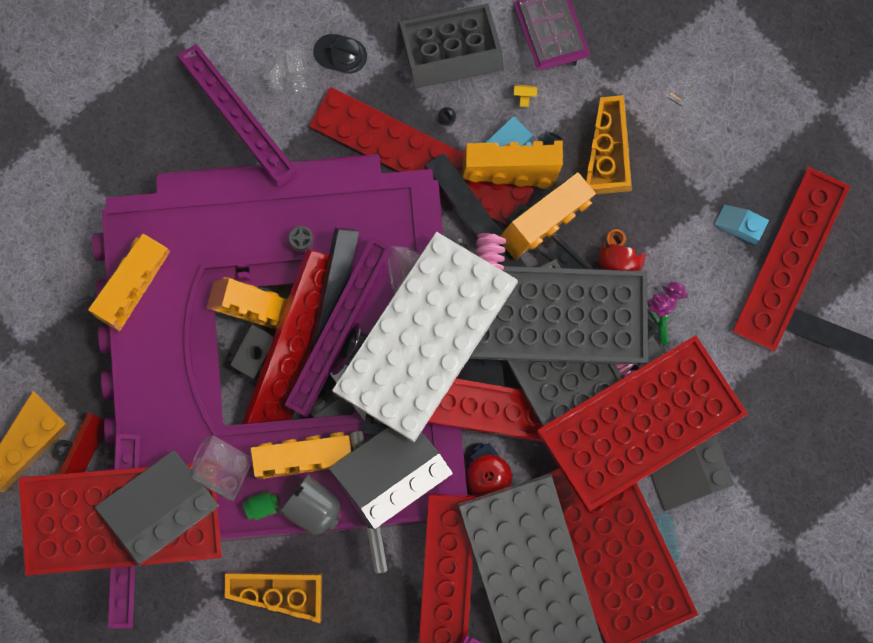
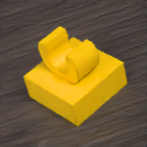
[514,84,537,107]

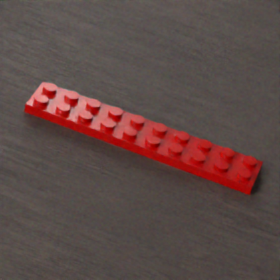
[309,87,534,227]

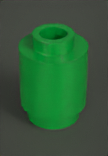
[243,490,281,520]

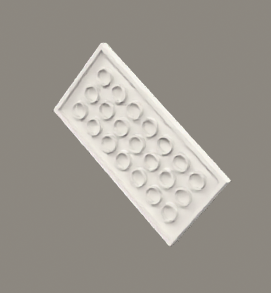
[332,232,518,442]

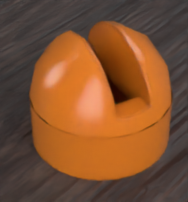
[607,229,626,246]

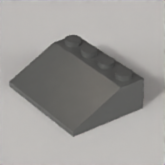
[400,3,504,89]
[328,427,453,529]
[651,436,734,511]
[95,450,219,566]

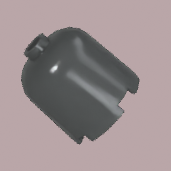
[279,474,340,535]

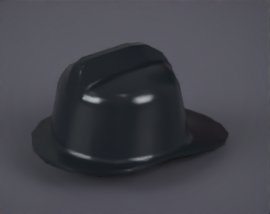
[313,34,367,74]
[332,323,368,375]

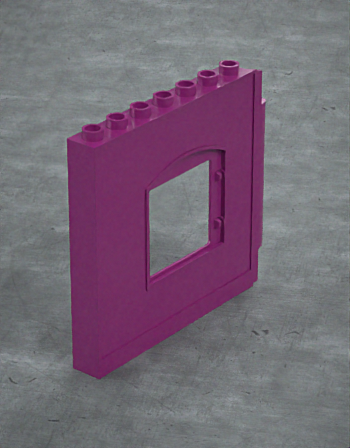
[92,154,467,542]

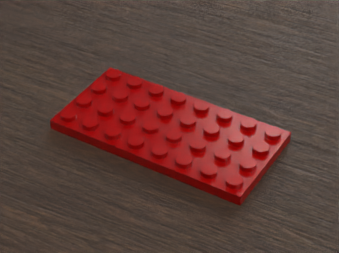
[537,335,748,513]
[19,462,222,576]
[543,468,699,643]

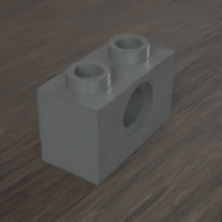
[231,324,275,379]

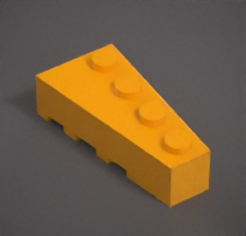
[586,95,632,195]
[462,141,563,189]
[500,173,596,260]
[88,234,170,332]
[206,277,288,330]
[0,391,70,493]
[251,432,352,480]
[225,571,322,623]

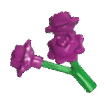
[647,281,688,345]

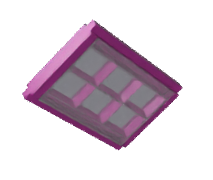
[514,0,590,70]

